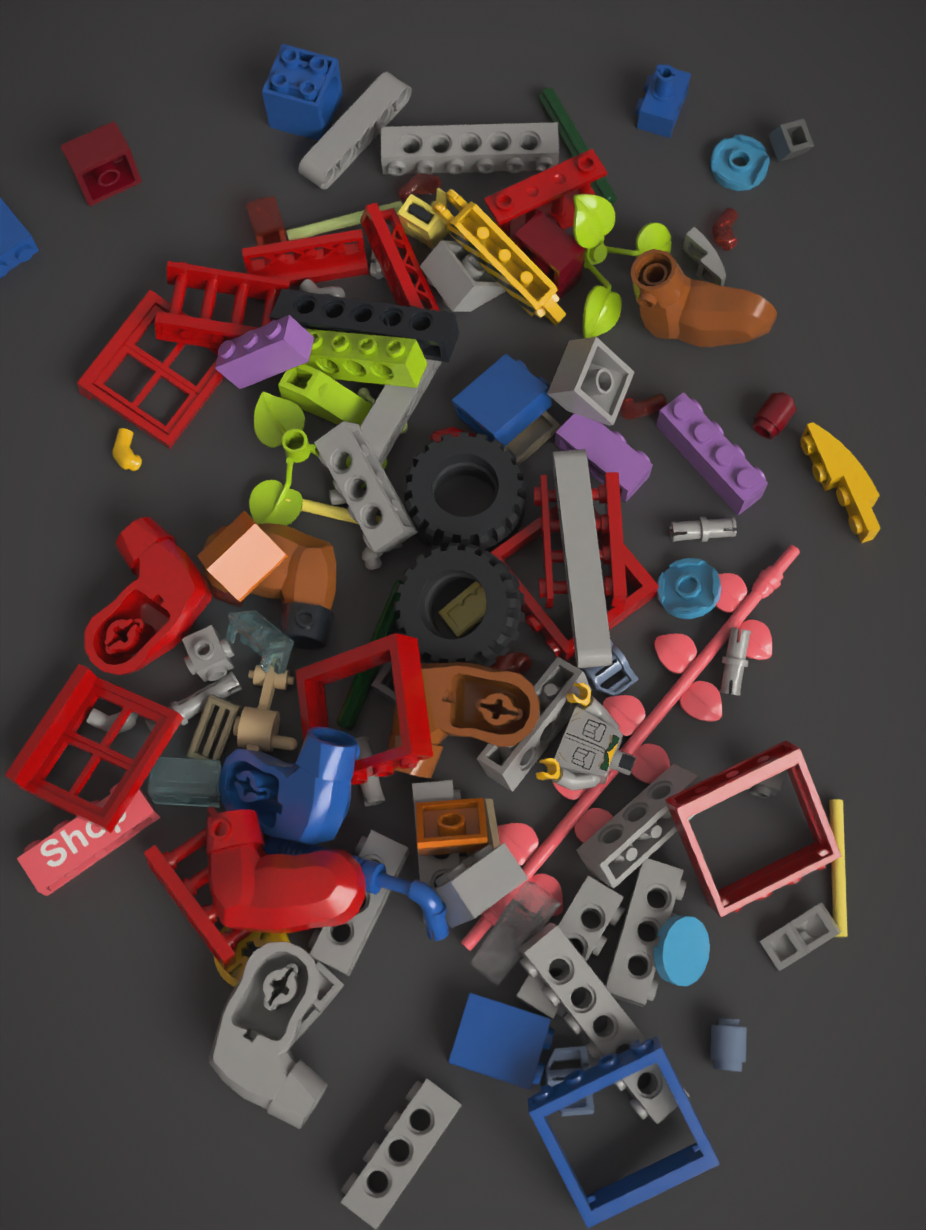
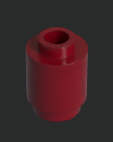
[752,392,796,440]

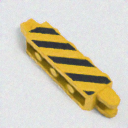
[432,189,566,326]

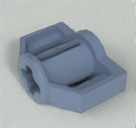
[580,640,639,697]
[544,1046,594,1116]

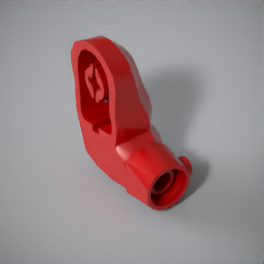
[84,517,212,675]
[206,810,365,934]

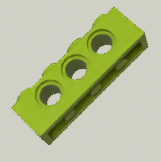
[304,329,428,388]

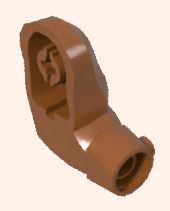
[630,249,777,347]
[387,662,540,778]

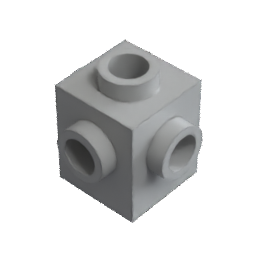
[182,625,234,682]

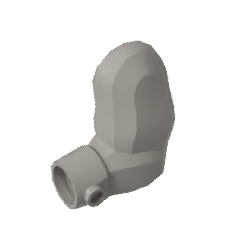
[209,942,328,1129]

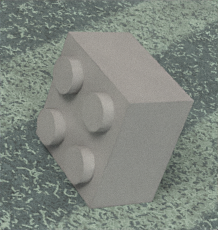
[434,843,529,928]

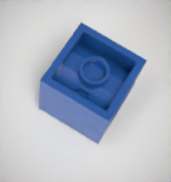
[262,44,343,141]

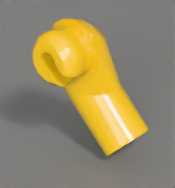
[112,428,142,471]

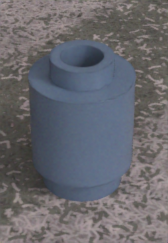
[710,1018,747,1071]

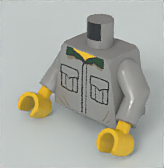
[536,683,637,791]

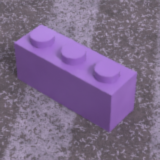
[215,315,314,389]
[555,414,653,503]

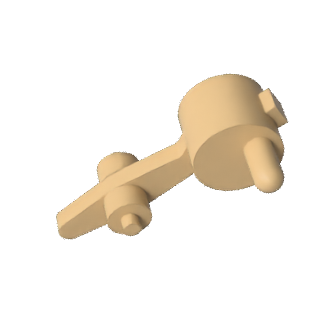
[233,644,297,753]

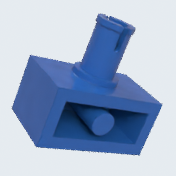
[634,64,691,138]

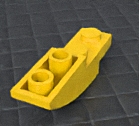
[800,422,881,543]

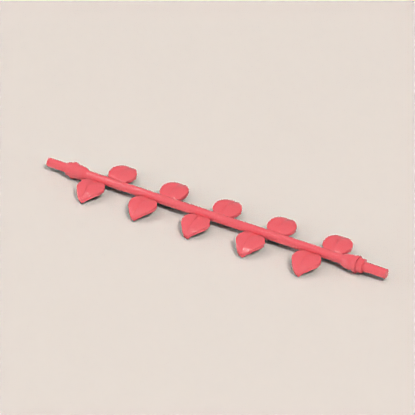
[460,545,800,952]

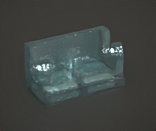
[226,610,294,674]
[148,757,221,807]

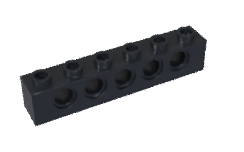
[270,289,460,363]

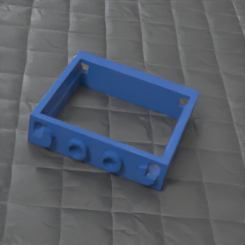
[527,1036,720,1228]

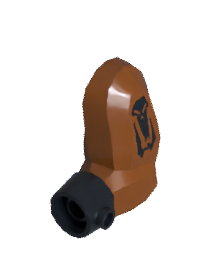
[202,523,336,650]

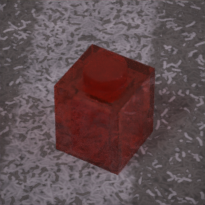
[246,196,287,246]

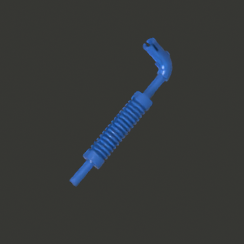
[263,837,449,941]

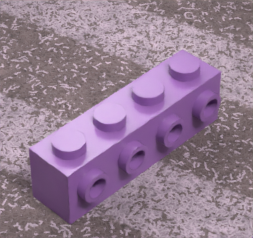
[656,392,768,515]

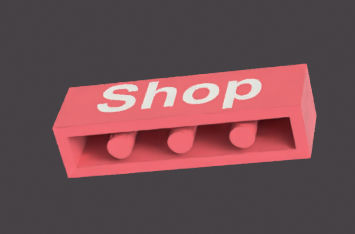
[17,784,161,896]

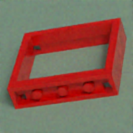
[490,505,659,662]
[296,633,434,785]
[665,740,842,917]

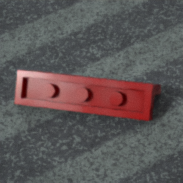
[360,203,440,311]
[242,229,369,287]

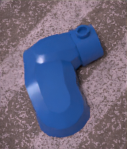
[219,727,360,846]

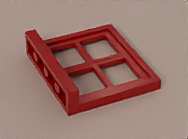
[77,290,225,449]
[4,664,184,833]

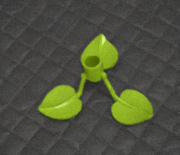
[573,194,672,338]
[249,392,388,526]

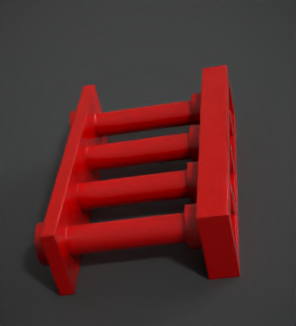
[484,148,607,242]
[155,261,290,349]
[534,472,627,609]
[143,806,254,970]

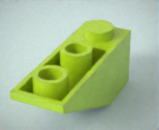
[278,364,373,426]

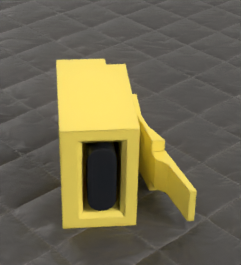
[397,188,450,250]

